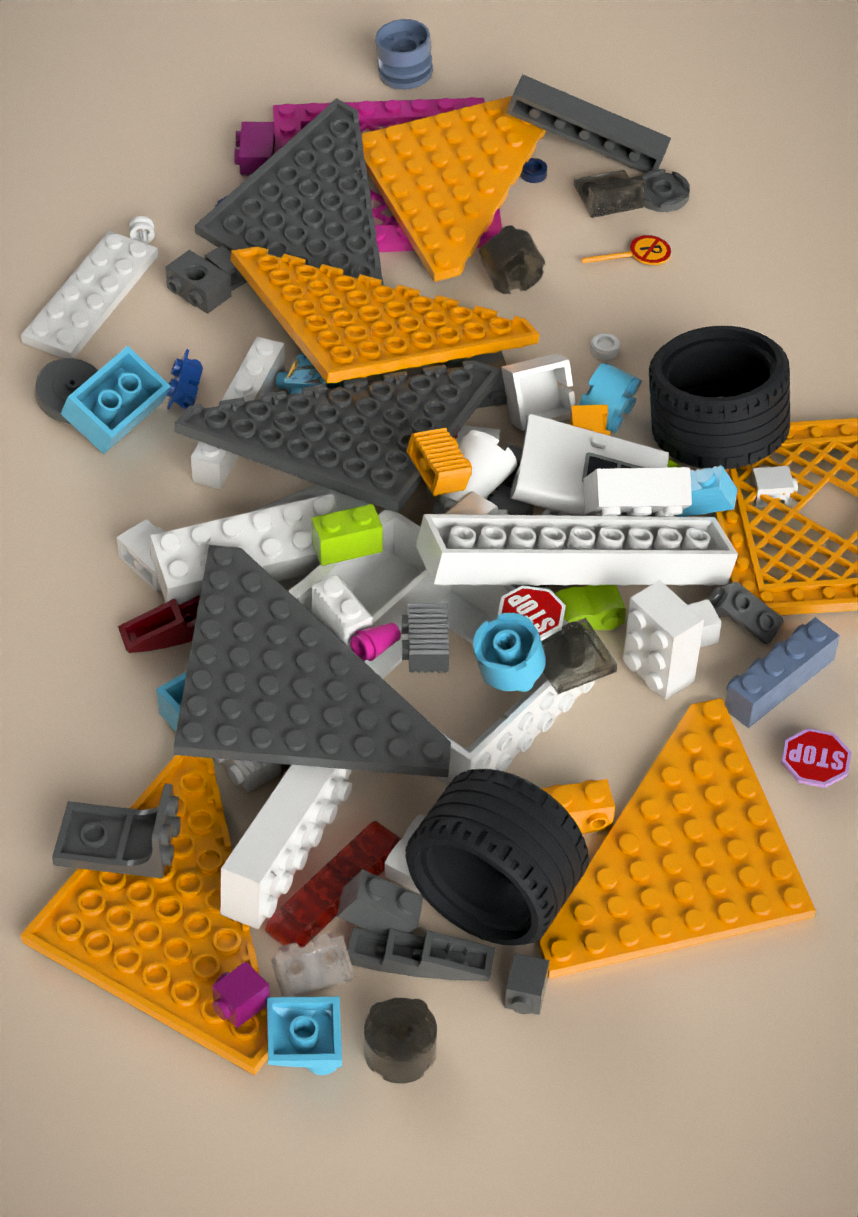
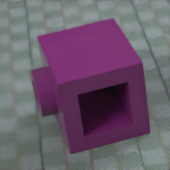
[212,961,270,1028]

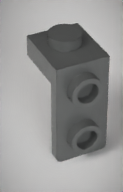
[708,582,784,644]

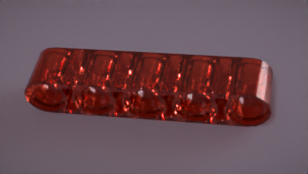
[265,821,402,954]

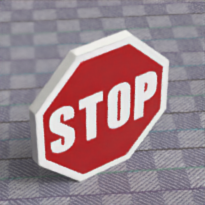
[497,586,566,641]

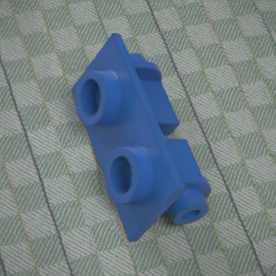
[166,349,203,409]

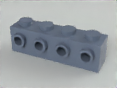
[725,617,840,728]

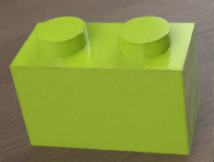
[311,504,383,566]

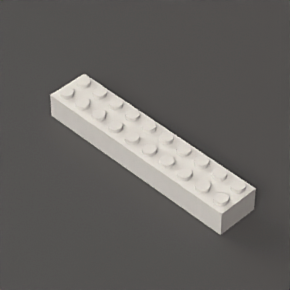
[416,514,738,586]

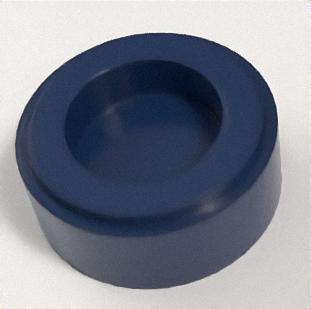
[520,158,547,183]

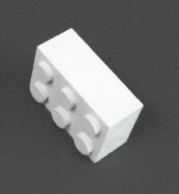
[583,467,692,517]
[623,580,704,700]

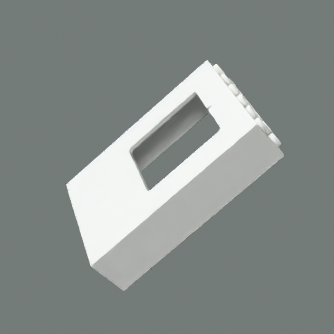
[289,509,597,786]

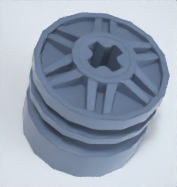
[375,19,433,90]

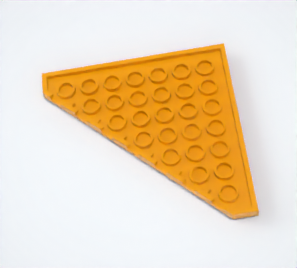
[361,96,546,282]
[230,246,540,383]
[539,698,816,979]
[21,755,268,1076]

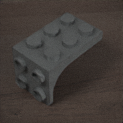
[52,784,181,879]

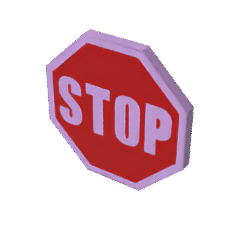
[781,728,852,788]

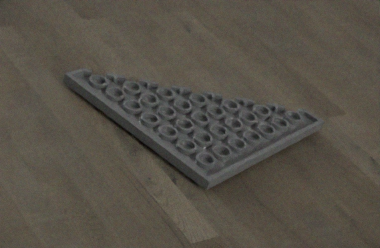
[195,98,384,285]
[175,360,500,513]
[174,545,451,778]

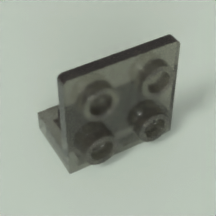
[574,170,646,218]

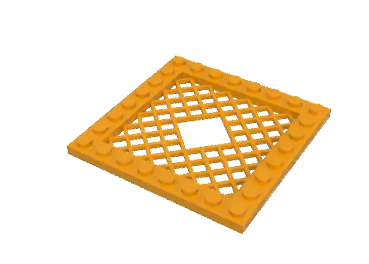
[713,418,858,615]

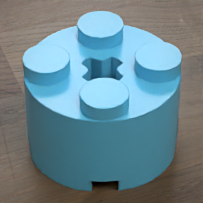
[579,363,642,433]
[473,613,546,692]

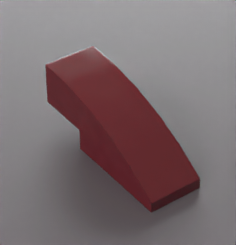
[118,595,200,653]

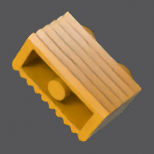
[406,428,472,496]

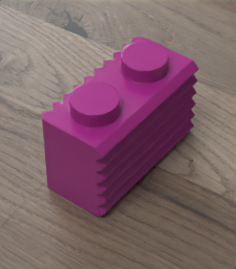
[234,122,275,176]

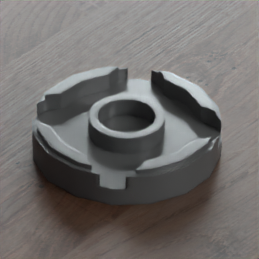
[635,169,690,212]

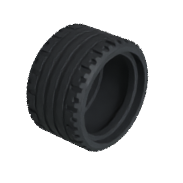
[649,326,790,469]
[405,769,589,946]

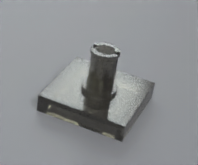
[541,617,617,694]

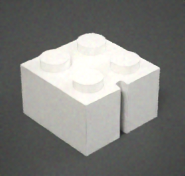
[501,353,576,431]

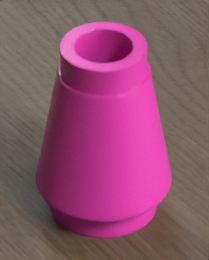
[350,622,401,661]

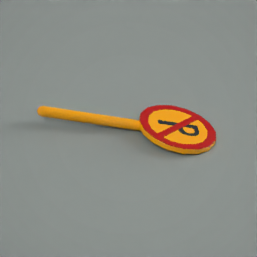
[581,235,671,265]

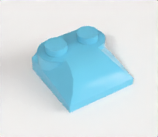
[267,996,342,1075]

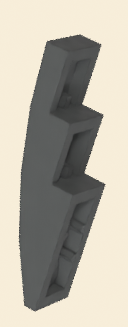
[344,927,495,981]

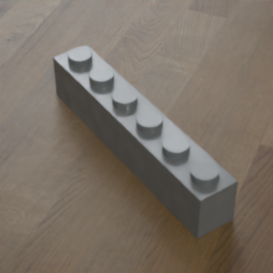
[506,74,671,173]

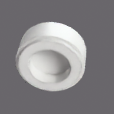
[591,333,620,361]

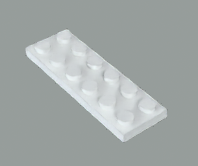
[21,231,158,358]

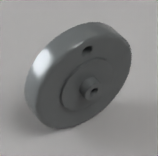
[35,358,99,424]

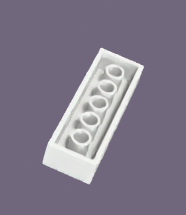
[150,493,339,605]
[220,765,352,929]

